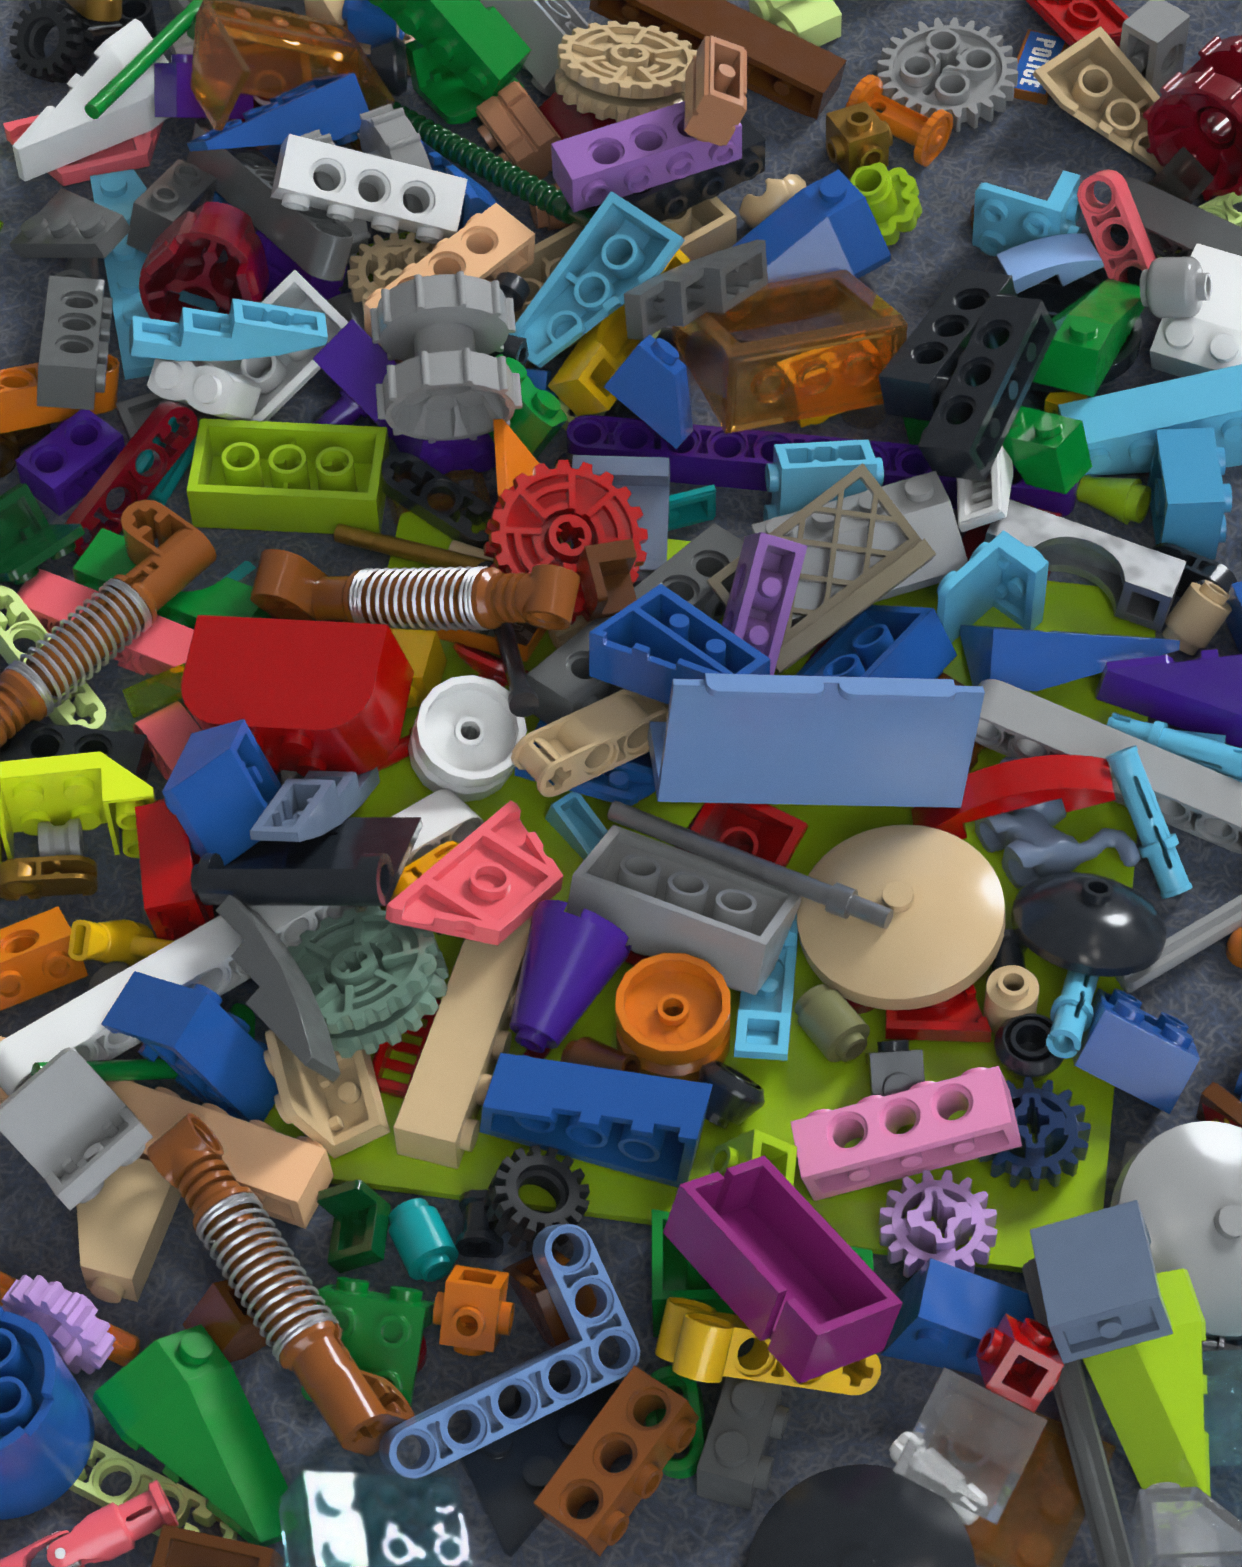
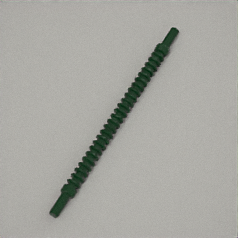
[308,60,595,228]

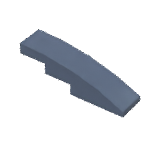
[250,767,380,842]

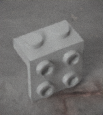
[0,1047,153,1211]

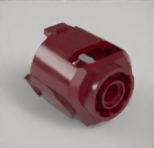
[139,202,269,323]

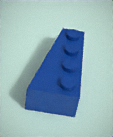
[479,1053,713,1188]

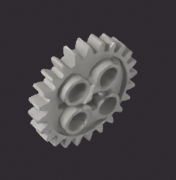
[877,17,1018,132]

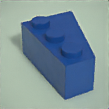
[589,584,771,705]
[101,971,279,1122]

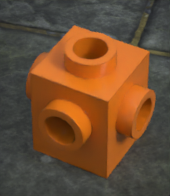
[433,1265,515,1356]

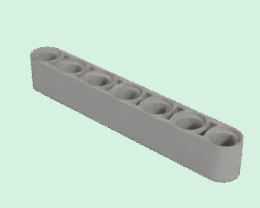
[975,679,1242,854]

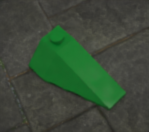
[92,1324,306,1547]

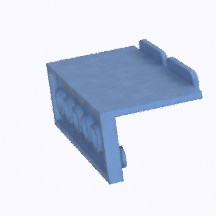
[647,673,985,808]

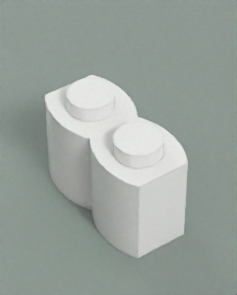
[147,358,262,421]

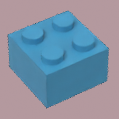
[1147,427,1232,560]

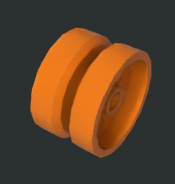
[615,953,730,1082]

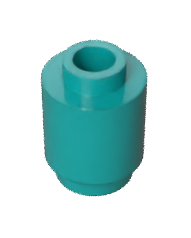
[389,1198,459,1282]

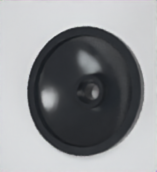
[1011,872,1167,977]

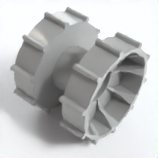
[300,103,432,264]
[370,271,522,444]

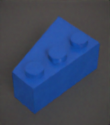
[881,1258,1053,1391]

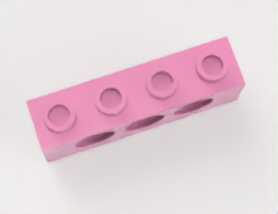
[791,1066,1022,1201]

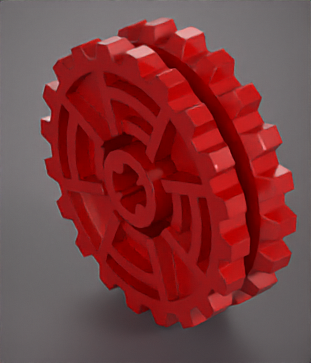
[483,460,648,625]

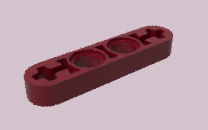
[65,401,198,557]

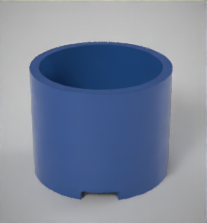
[0,1306,95,1520]

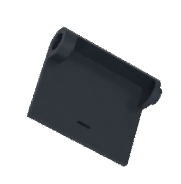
[191,817,423,906]

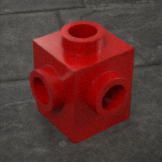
[976,1314,1064,1413]

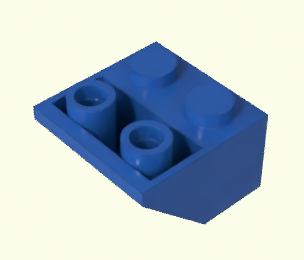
[162,719,282,866]
[1073,988,1200,1114]

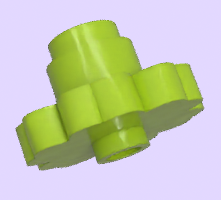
[848,162,922,246]

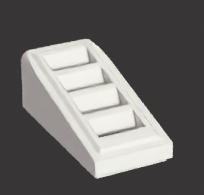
[957,446,1013,532]

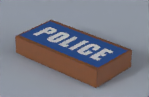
[1014,29,1069,105]

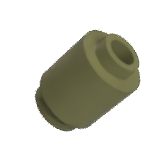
[795,984,870,1062]

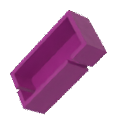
[663,1155,903,1384]

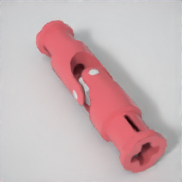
[0,1480,179,1567]

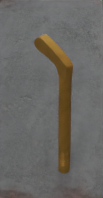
[334,524,564,574]

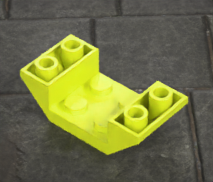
[0,751,156,863]

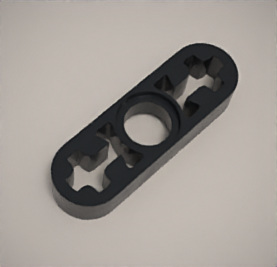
[381,452,494,549]

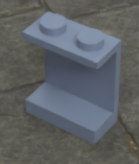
[571,455,670,587]

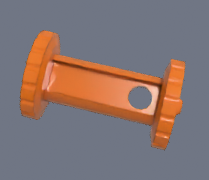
[846,74,953,167]

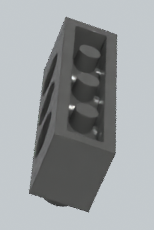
[37,275,113,410]

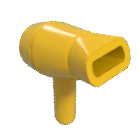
[68,919,174,966]

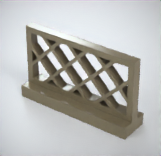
[706,463,936,675]

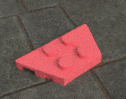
[3,115,164,186]
[385,800,563,946]

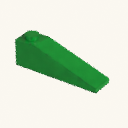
[1033,278,1144,397]

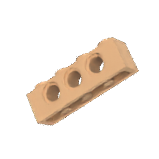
[364,203,535,362]

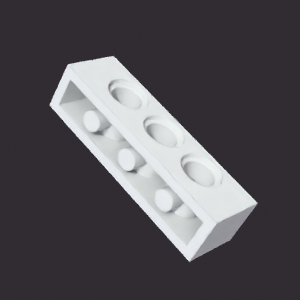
[271,134,468,244]

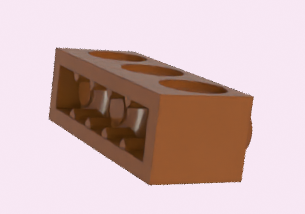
[533,1365,699,1557]

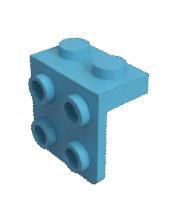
[972,170,1082,256]
[937,530,1049,643]

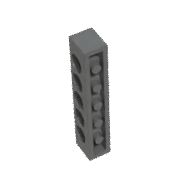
[527,523,744,724]

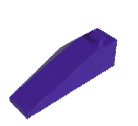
[1095,649,1242,748]

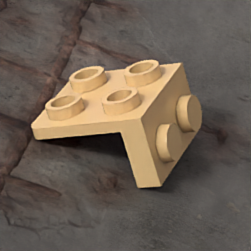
[263,1029,390,1159]

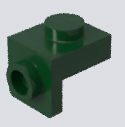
[317,1179,391,1273]

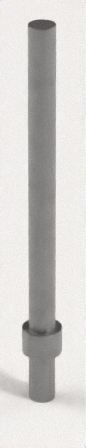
[608,801,893,929]

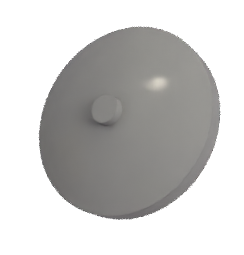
[1110,1121,1242,1341]

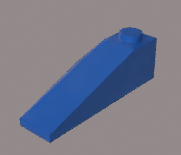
[604,334,693,449]
[960,625,1180,691]

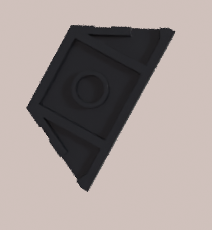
[460,1371,620,1557]

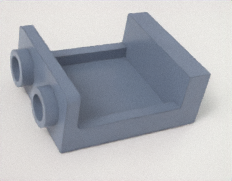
[1030,1200,1173,1364]

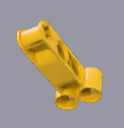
[655,1297,881,1395]

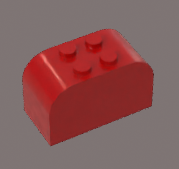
[181,615,414,777]

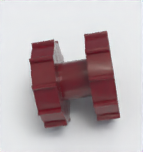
[1142,35,1242,201]

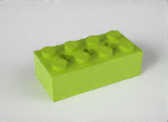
[187,418,390,534]

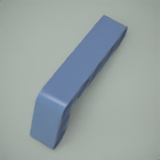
[379,1224,640,1479]

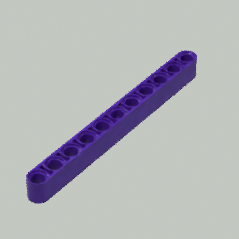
[566,415,1079,517]

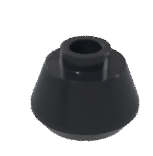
[362,36,408,97]
[994,1013,1065,1082]
[698,1060,765,1129]

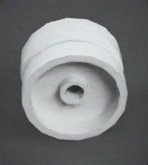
[408,675,527,802]

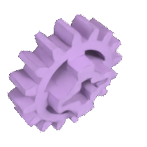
[879,1170,998,1278]
[1,1275,116,1375]

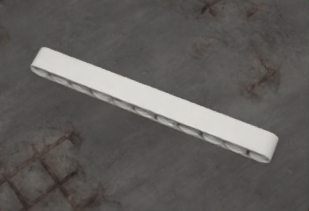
[0,789,484,1096]

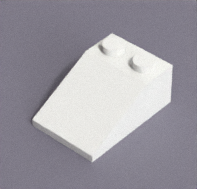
[1150,243,1242,377]

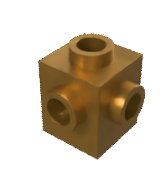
[826,101,893,178]

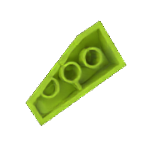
[1083,1268,1211,1521]

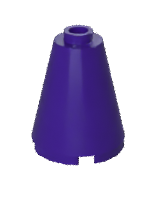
[509,900,632,1053]

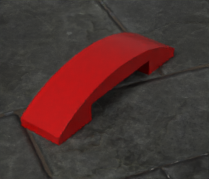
[911,755,1116,839]

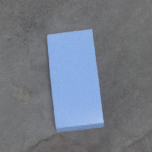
[996,233,1104,294]

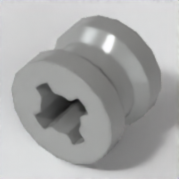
[38,818,84,857]

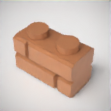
[684,35,747,146]
[475,81,561,180]

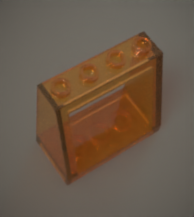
[672,269,908,434]

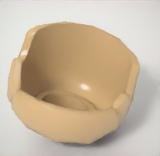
[739,174,807,229]

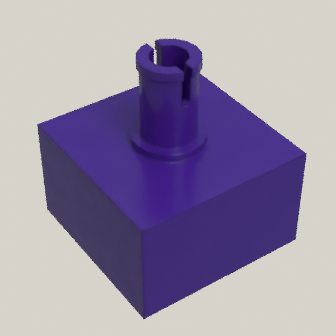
[312,319,397,442]

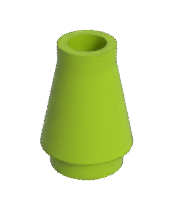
[1077,475,1152,525]

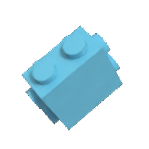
[763,439,884,521]

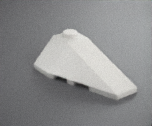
[12,18,169,182]

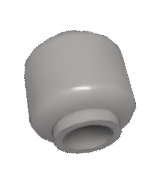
[1140,256,1212,318]

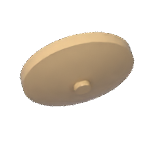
[797,825,1006,1010]

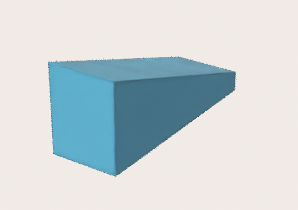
[545,792,608,860]

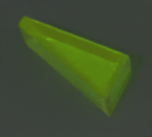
[122,663,186,718]

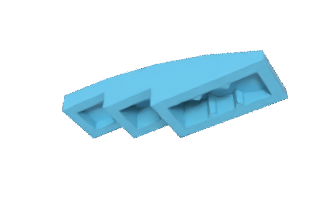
[129,298,328,361]

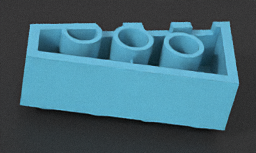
[1058,364,1242,476]

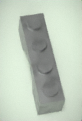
[984,499,1187,632]

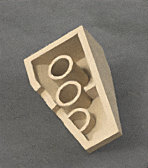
[1033,26,1171,179]

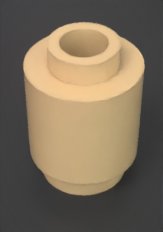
[1162,580,1232,655]
[983,965,1039,1034]

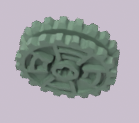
[288,906,449,1058]

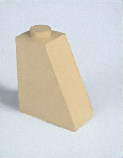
[76,1158,181,1303]

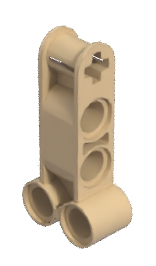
[511,689,669,797]

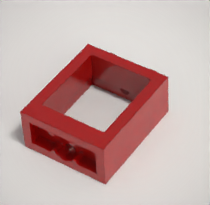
[135,799,215,941]

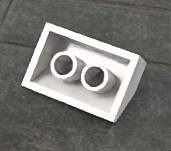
[205,270,348,421]

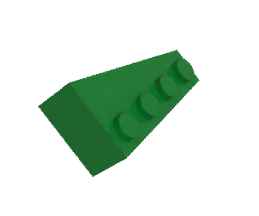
[368,0,531,101]

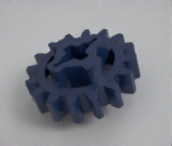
[977,1077,1091,1191]

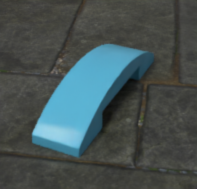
[734,913,798,1061]

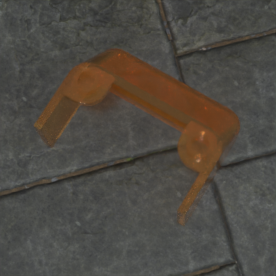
[190,0,395,152]

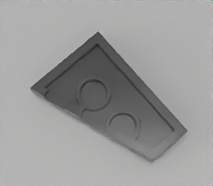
[9,188,132,258]

